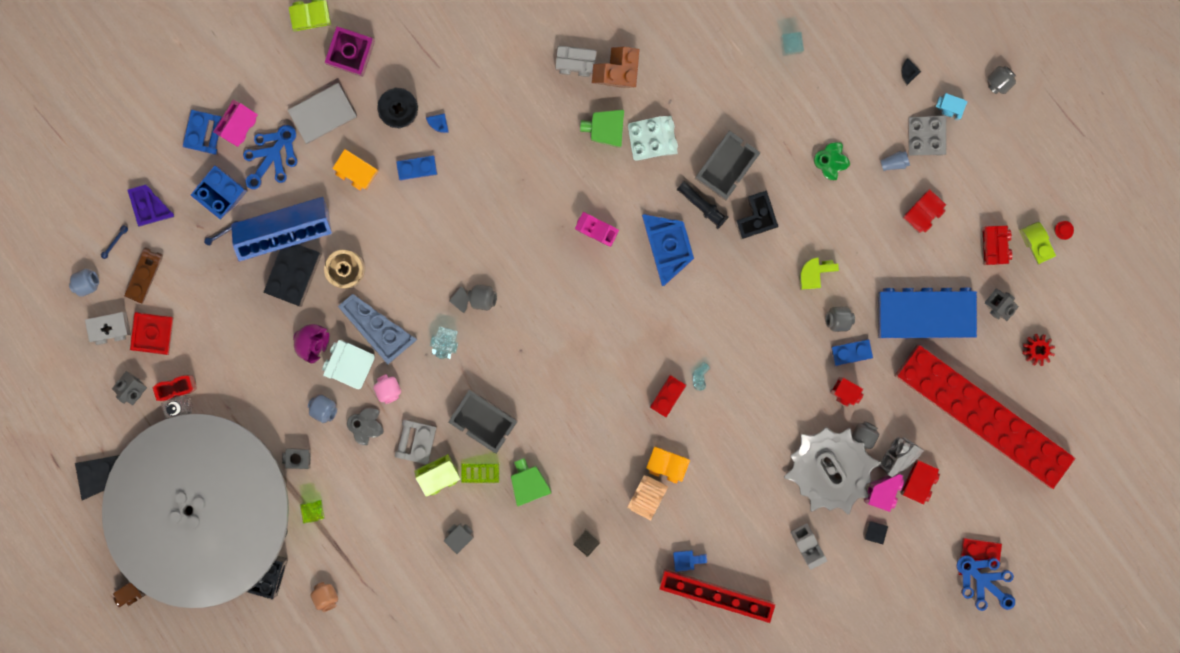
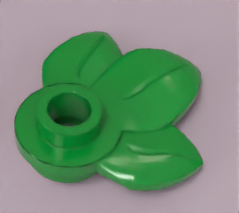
[814,142,850,180]

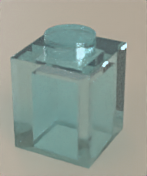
[781,32,804,56]

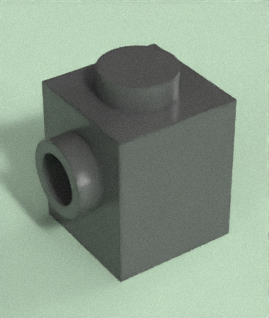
[444,523,474,554]

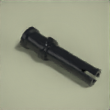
[677,181,729,230]

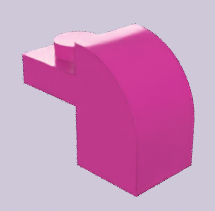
[575,212,619,247]

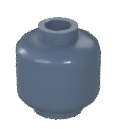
[69,269,99,297]
[308,395,337,423]

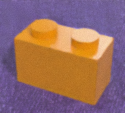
[332,149,379,191]

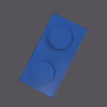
[396,156,438,181]
[831,339,873,366]

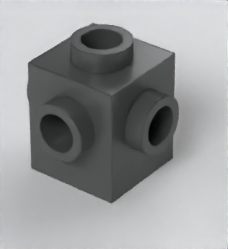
[984,288,1019,321]
[112,371,147,405]

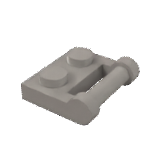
[394,419,437,464]

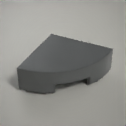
[449,286,468,313]

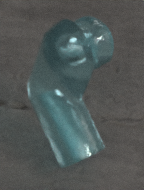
[692,362,710,391]

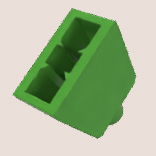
[580,110,624,148]
[511,458,552,507]

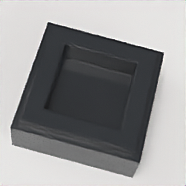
[864,521,888,545]

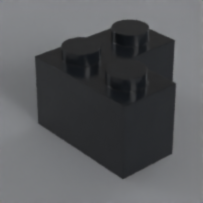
[735,190,779,240]

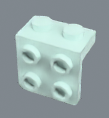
[628,116,678,161]
[322,340,375,389]

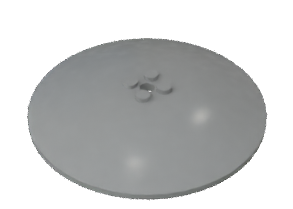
[102,414,289,608]

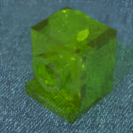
[300,500,325,524]

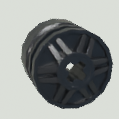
[377,88,418,129]

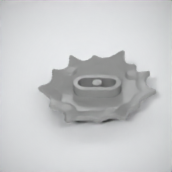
[784,427,881,514]

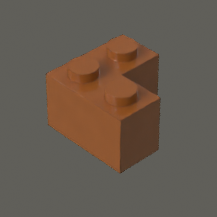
[592,46,640,88]

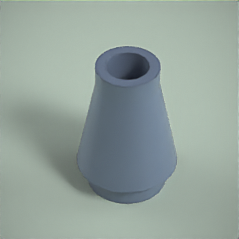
[881,151,910,171]

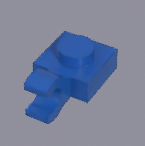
[673,550,707,572]

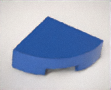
[426,113,449,133]

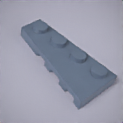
[338,294,417,365]

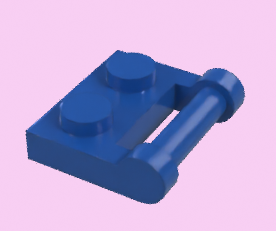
[182,110,222,155]

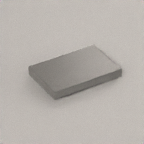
[288,83,357,144]

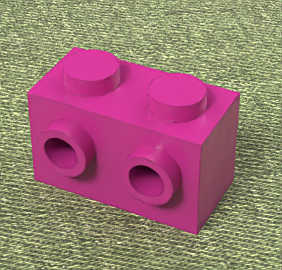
[213,100,258,147]

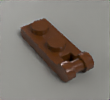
[124,247,163,304]

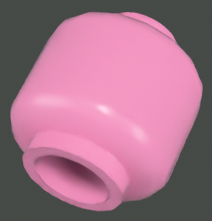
[373,375,401,404]

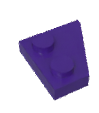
[127,185,174,227]

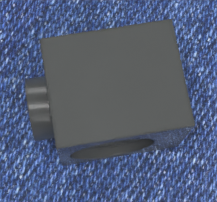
[282,448,311,469]

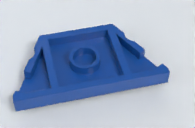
[642,214,694,286]

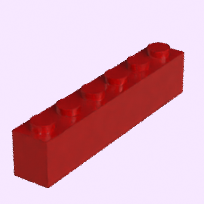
[659,569,776,623]

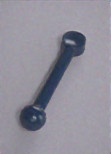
[204,221,238,246]
[101,225,128,259]

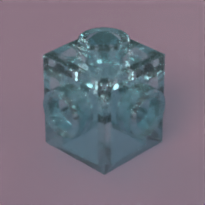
[430,326,459,359]

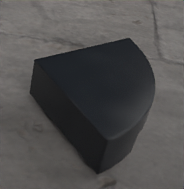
[901,58,921,86]

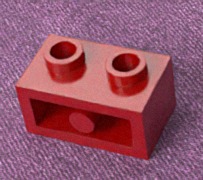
[830,376,864,407]

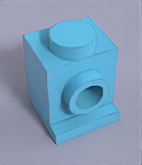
[935,93,967,121]

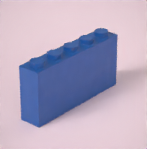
[231,197,332,261]
[878,288,977,338]

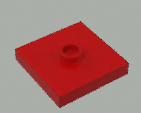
[130,312,174,355]

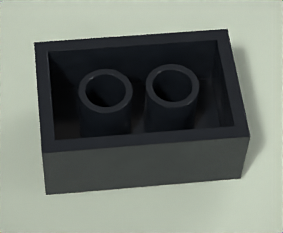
[263,244,322,307]

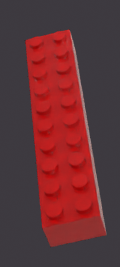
[894,345,1076,489]

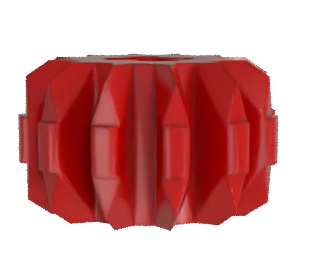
[1022,334,1055,366]

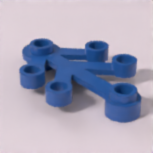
[243,125,298,190]
[956,556,1015,611]

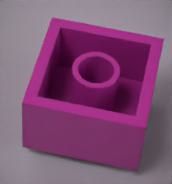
[324,26,375,77]

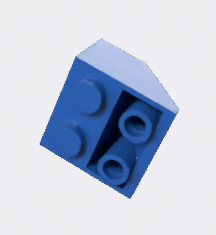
[191,165,247,220]

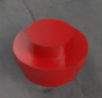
[1054,221,1074,240]

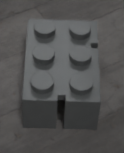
[695,130,760,201]
[448,389,518,454]

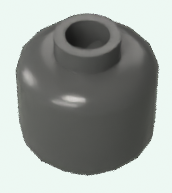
[987,66,1016,94]
[467,285,497,311]
[825,307,855,332]
[852,421,880,449]

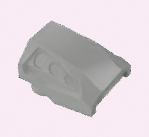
[878,437,924,477]

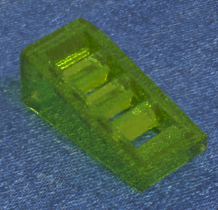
[461,463,500,483]

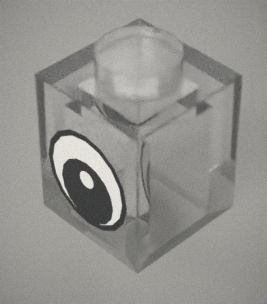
[161,395,193,419]

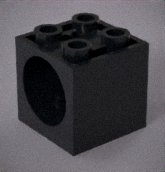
[246,556,288,600]

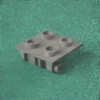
[909,116,946,156]

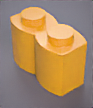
[646,446,690,484]

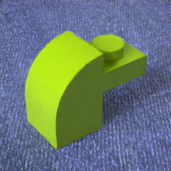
[1019,222,1056,264]
[799,257,839,290]

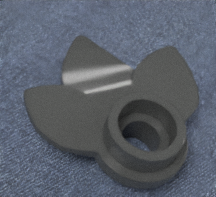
[347,408,384,446]

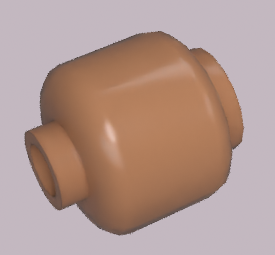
[310,582,339,612]

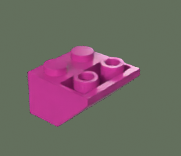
[864,473,904,512]

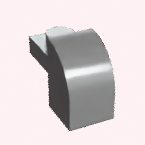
[790,524,827,570]

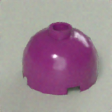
[293,324,330,364]

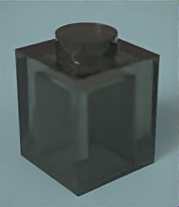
[573,528,600,557]

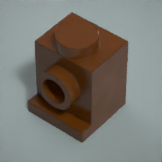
[113,582,146,608]

